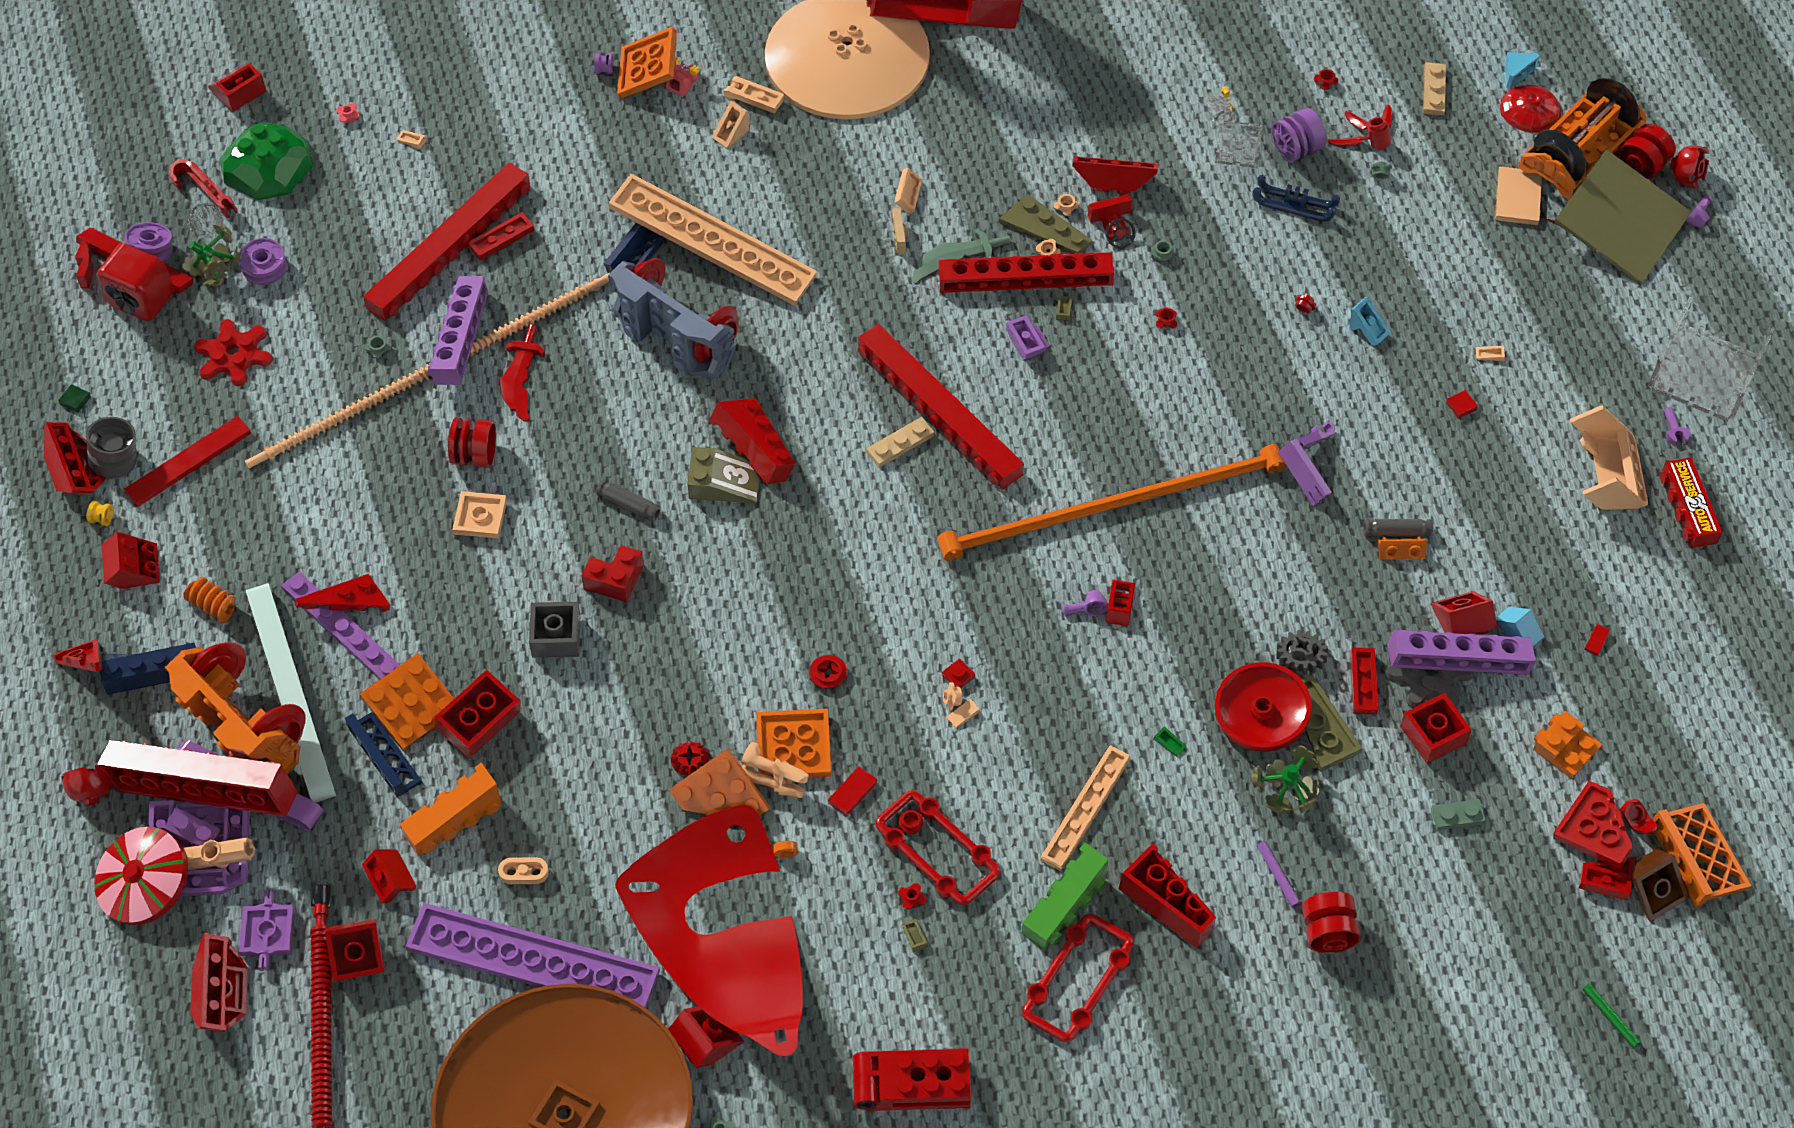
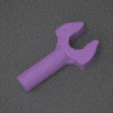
[1664,407,1690,446]

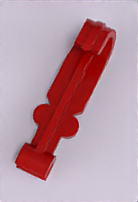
[169,159,238,218]

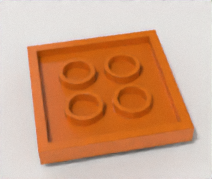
[617,26,677,99]
[360,653,454,751]
[756,709,831,778]

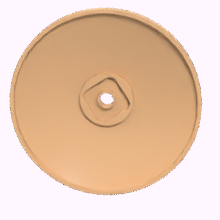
[765,0,930,119]

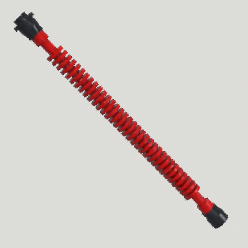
[310,884,332,1128]

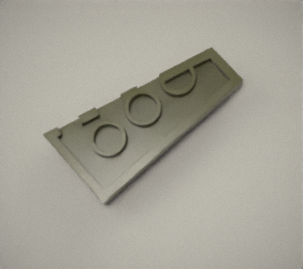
[999,194,1092,254]
[1302,674,1362,772]

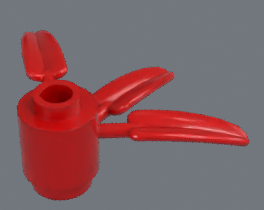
[1328,105,1392,150]

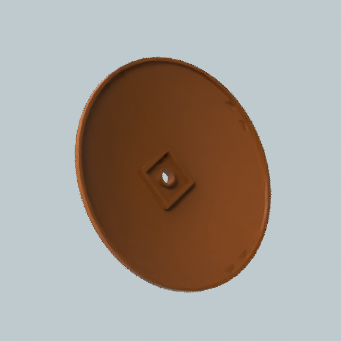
[431,984,693,1128]

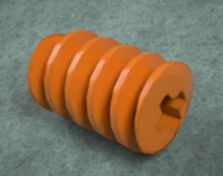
[183,577,236,623]

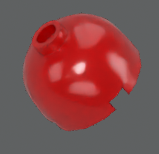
[1670,146,1709,189]
[61,765,112,806]

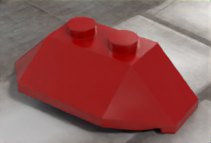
[1072,156,1158,194]
[44,422,105,493]
[190,933,248,1032]

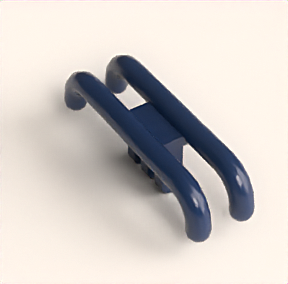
[1253,175,1340,222]

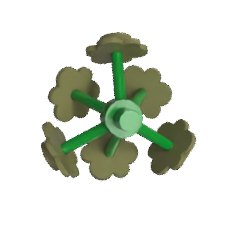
[182,223,242,287]
[1251,746,1320,813]

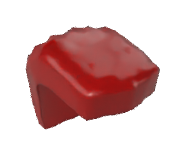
[1620,799,1658,835]

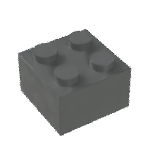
[529,602,581,658]

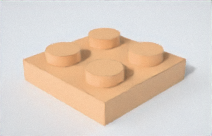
[452,491,507,539]

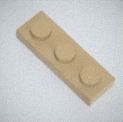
[1423,62,1446,116]
[866,417,934,468]

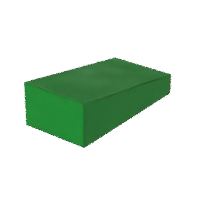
[1153,727,1186,757]

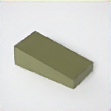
[1056,296,1072,321]
[902,919,928,952]

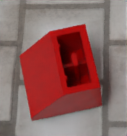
[208,63,267,112]
[102,532,160,589]

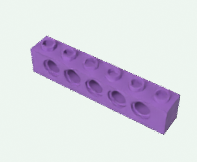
[428,276,488,385]
[1387,630,1536,675]

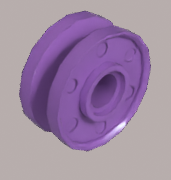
[125,222,172,262]
[239,238,287,285]

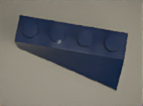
[100,643,196,695]

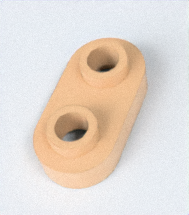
[498,858,549,884]

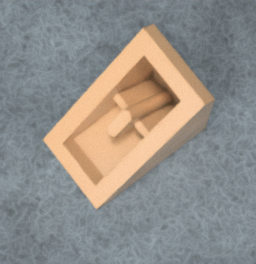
[712,101,749,148]

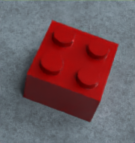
[1400,693,1472,764]
[325,919,385,982]

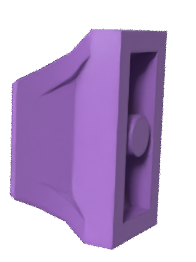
[1006,315,1049,360]

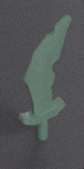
[911,229,1011,284]

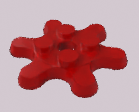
[194,319,273,386]

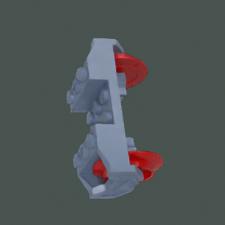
[608,258,739,380]

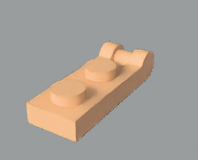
[723,76,785,114]

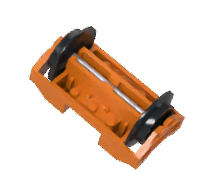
[1518,78,1647,200]

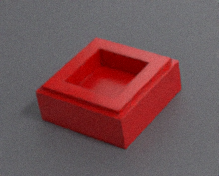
[1446,390,1478,419]

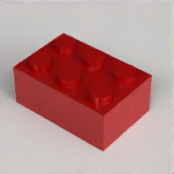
[434,669,521,759]

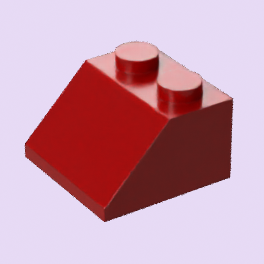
[1431,591,1497,635]
[668,1006,745,1068]

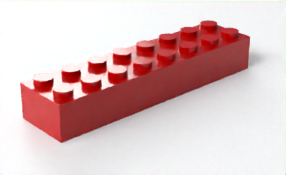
[98,740,298,816]

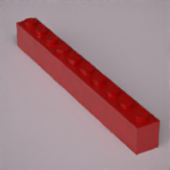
[363,162,531,321]
[858,323,1024,489]

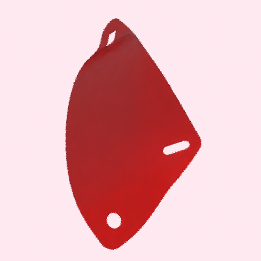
[615,805,803,1056]

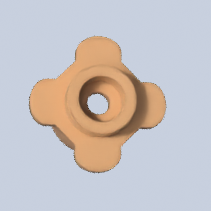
[1054,194,1079,216]
[1036,239,1061,255]
[943,683,962,711]

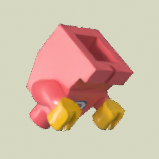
[666,56,700,96]

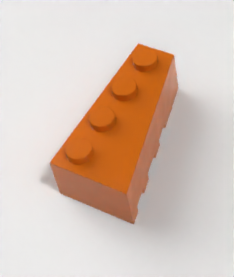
[400,763,502,856]

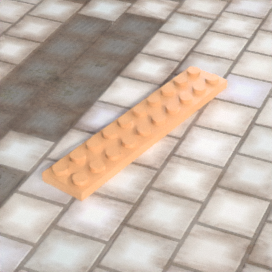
[608,174,817,306]

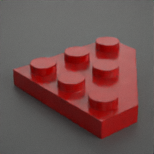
[1553,781,1632,869]

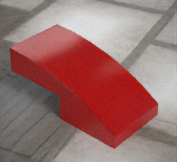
[75,240,93,289]

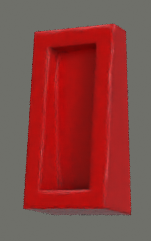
[1584,624,1610,655]

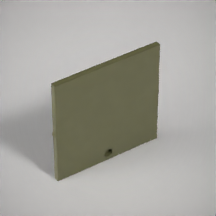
[1554,149,1691,284]

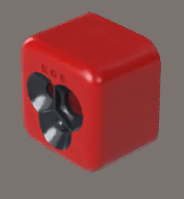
[97,243,175,321]

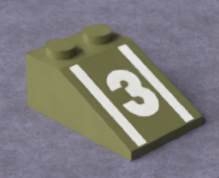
[687,447,760,503]

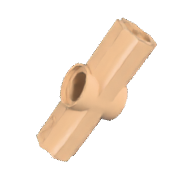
[184,838,255,870]

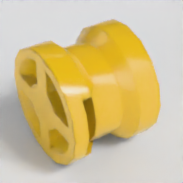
[86,501,114,526]

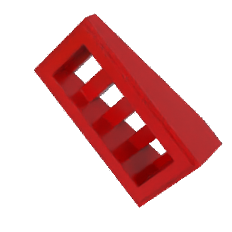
[1106,579,1135,626]

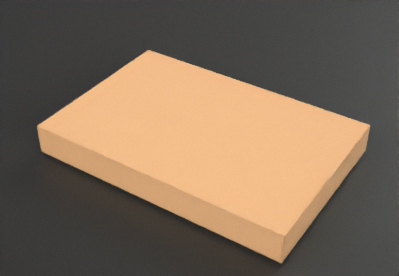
[1495,167,1542,225]

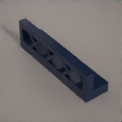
[603,223,667,273]
[345,712,422,798]

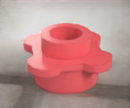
[336,103,360,123]

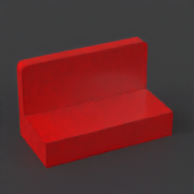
[362,849,417,904]

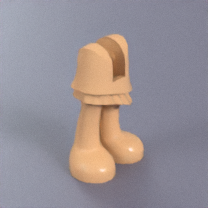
[741,742,809,798]

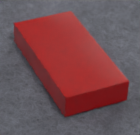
[828,766,877,817]

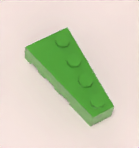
[1022,842,1108,950]

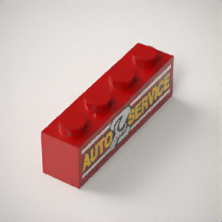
[1660,457,1723,548]

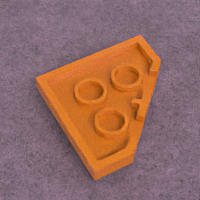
[669,748,771,816]

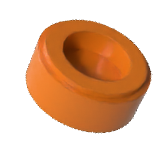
[773,841,798,858]

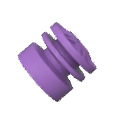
[1272,108,1327,163]

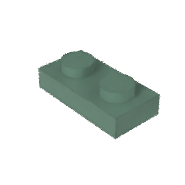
[1431,799,1486,831]

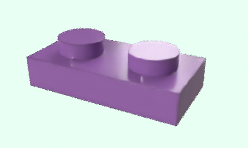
[163,807,220,846]

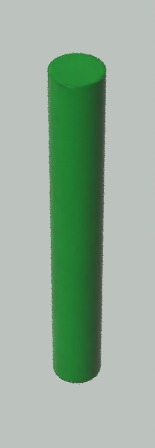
[1582,983,1641,1049]

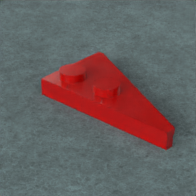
[295,574,390,612]
[53,639,102,672]

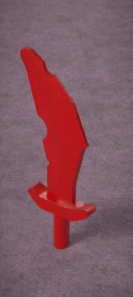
[500,325,546,421]

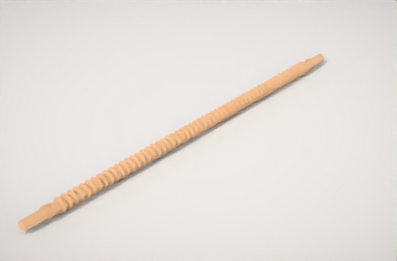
[245,273,609,469]

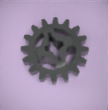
[1276,630,1328,675]

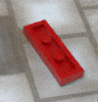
[468,212,535,261]
[1350,647,1378,715]

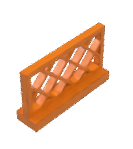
[1652,803,1751,907]

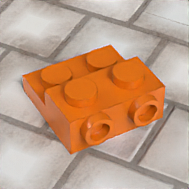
[1533,711,1602,778]

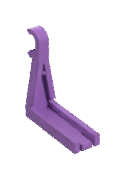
[1278,420,1335,506]

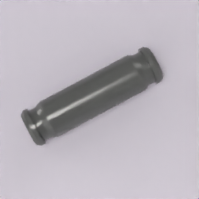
[596,480,661,521]
[1364,519,1433,537]

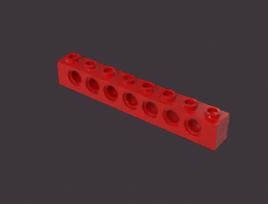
[938,252,1114,293]

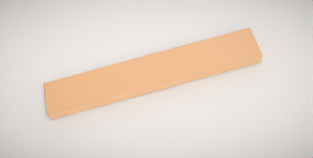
[1040,745,1131,872]

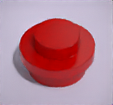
[1295,294,1316,314]
[899,810,923,834]

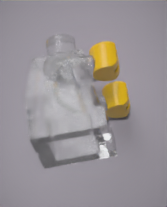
[1206,87,1235,128]

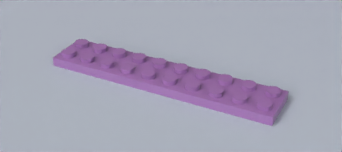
[405,903,660,1009]

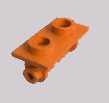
[1377,537,1427,560]

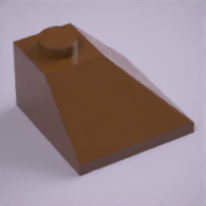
[1633,849,1689,922]

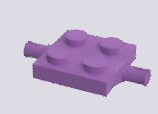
[239,889,295,971]

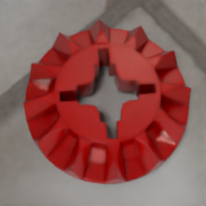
[809,655,847,690]
[670,740,709,776]

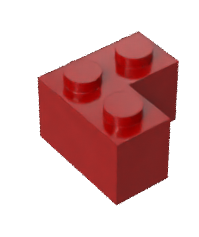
[581,545,644,602]

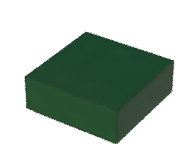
[58,384,91,413]

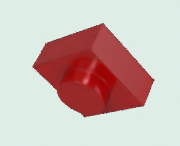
[942,658,975,689]

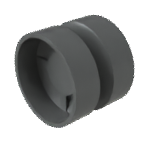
[86,417,137,478]

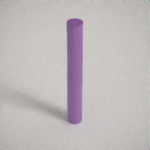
[1257,841,1301,908]

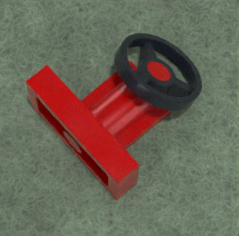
[1088,194,1136,249]

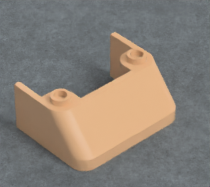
[1570,405,1648,510]

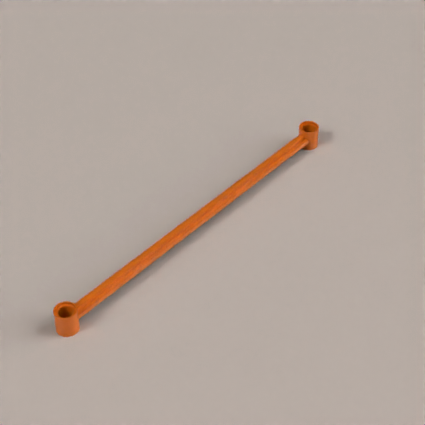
[937,444,1287,561]

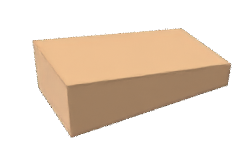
[396,130,426,149]
[1476,346,1505,361]
[947,699,979,728]

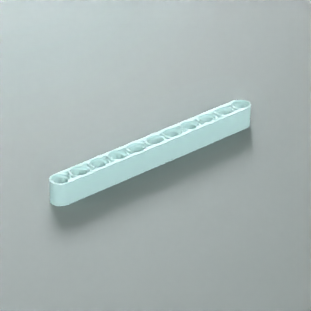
[246,583,336,803]

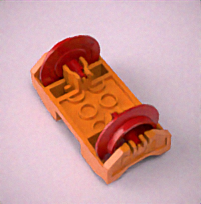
[165,642,306,774]

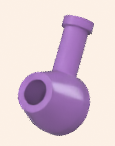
[1685,195,1713,228]
[1063,590,1108,616]

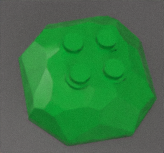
[220,122,313,200]

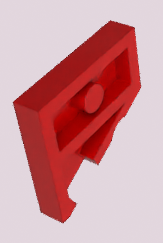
[1578,857,1635,901]

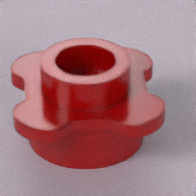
[1314,69,1339,90]
[1155,307,1178,328]
[898,883,926,910]

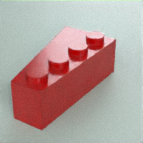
[709,398,796,484]
[1118,843,1216,948]

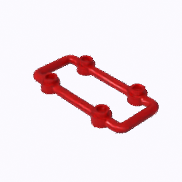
[875,790,1001,906]
[1022,914,1134,1042]

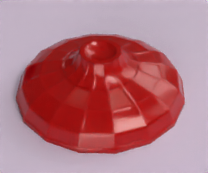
[1499,85,1561,133]

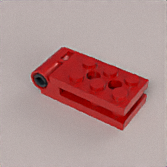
[853,1048,971,1111]

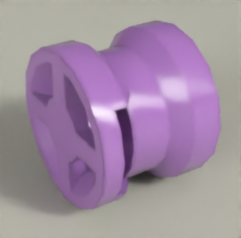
[594,53,613,75]

